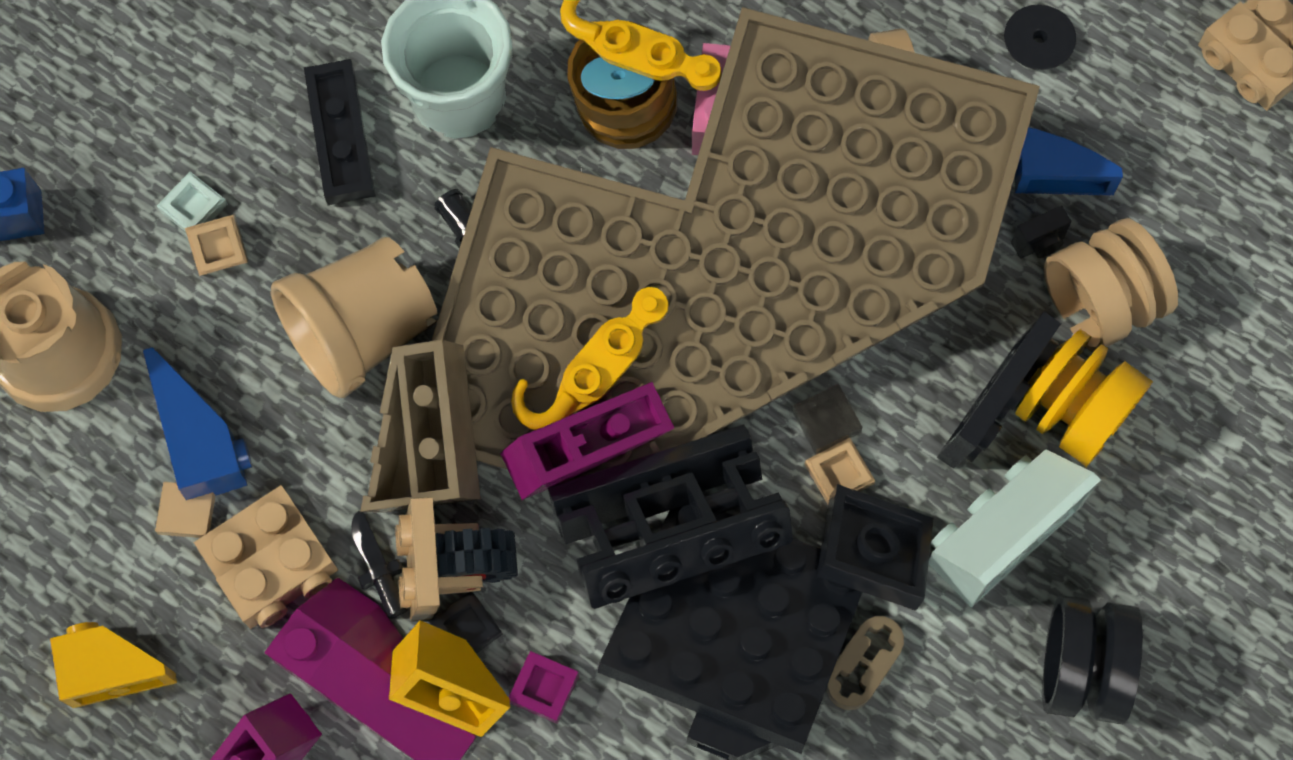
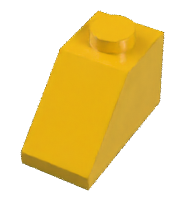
[389,620,510,737]
[50,622,177,708]

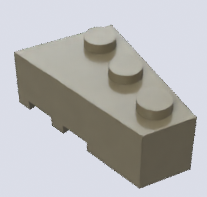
[360,340,481,513]

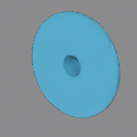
[581,57,655,99]

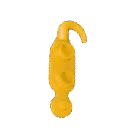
[560,0,722,91]
[511,287,669,430]

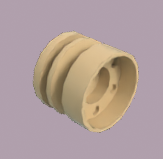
[1044,218,1178,351]

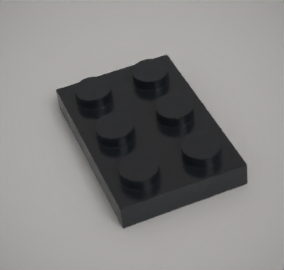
[937,311,1062,469]

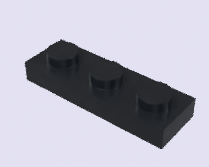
[304,59,376,205]

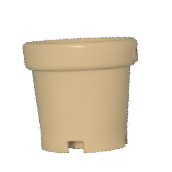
[270,237,437,398]
[0,262,122,412]

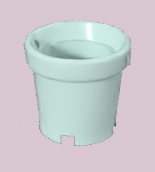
[381,0,513,139]

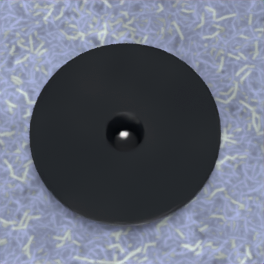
[1004,5,1076,70]

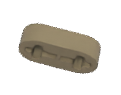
[826,616,904,710]

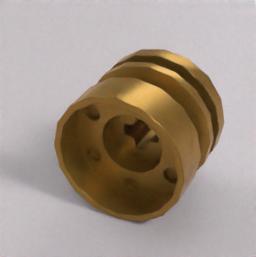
[568,21,677,149]

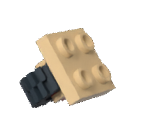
[395,498,518,621]

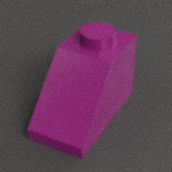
[210,693,322,760]

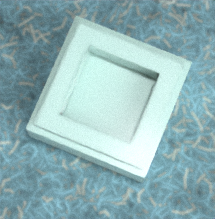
[157,172,228,232]

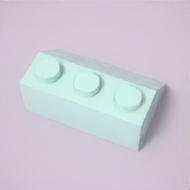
[929,449,1101,608]

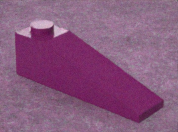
[264,577,476,760]

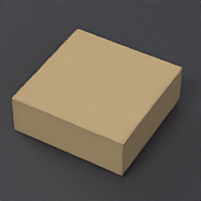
[185,214,248,276]
[804,437,875,504]
[155,482,215,538]

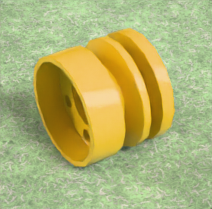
[1015,328,1153,467]

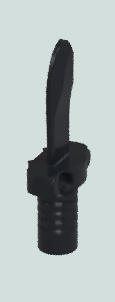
[351,511,408,619]

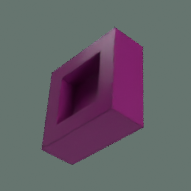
[509,651,580,724]

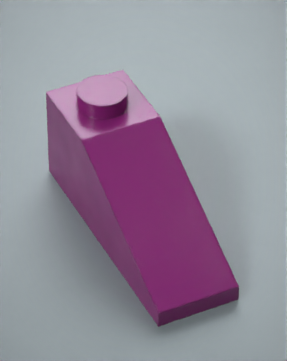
[500,382,674,500]

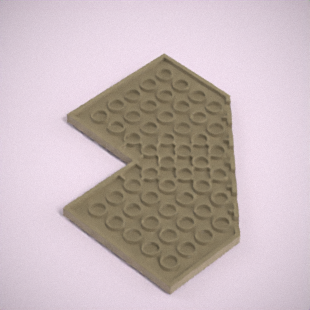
[432,7,1040,482]

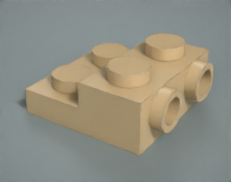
[1198,0,1293,111]
[193,485,338,629]

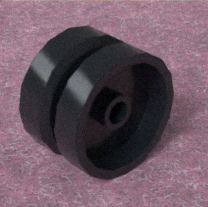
[1042,595,1143,725]

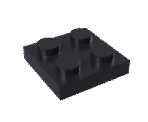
[817,484,934,611]

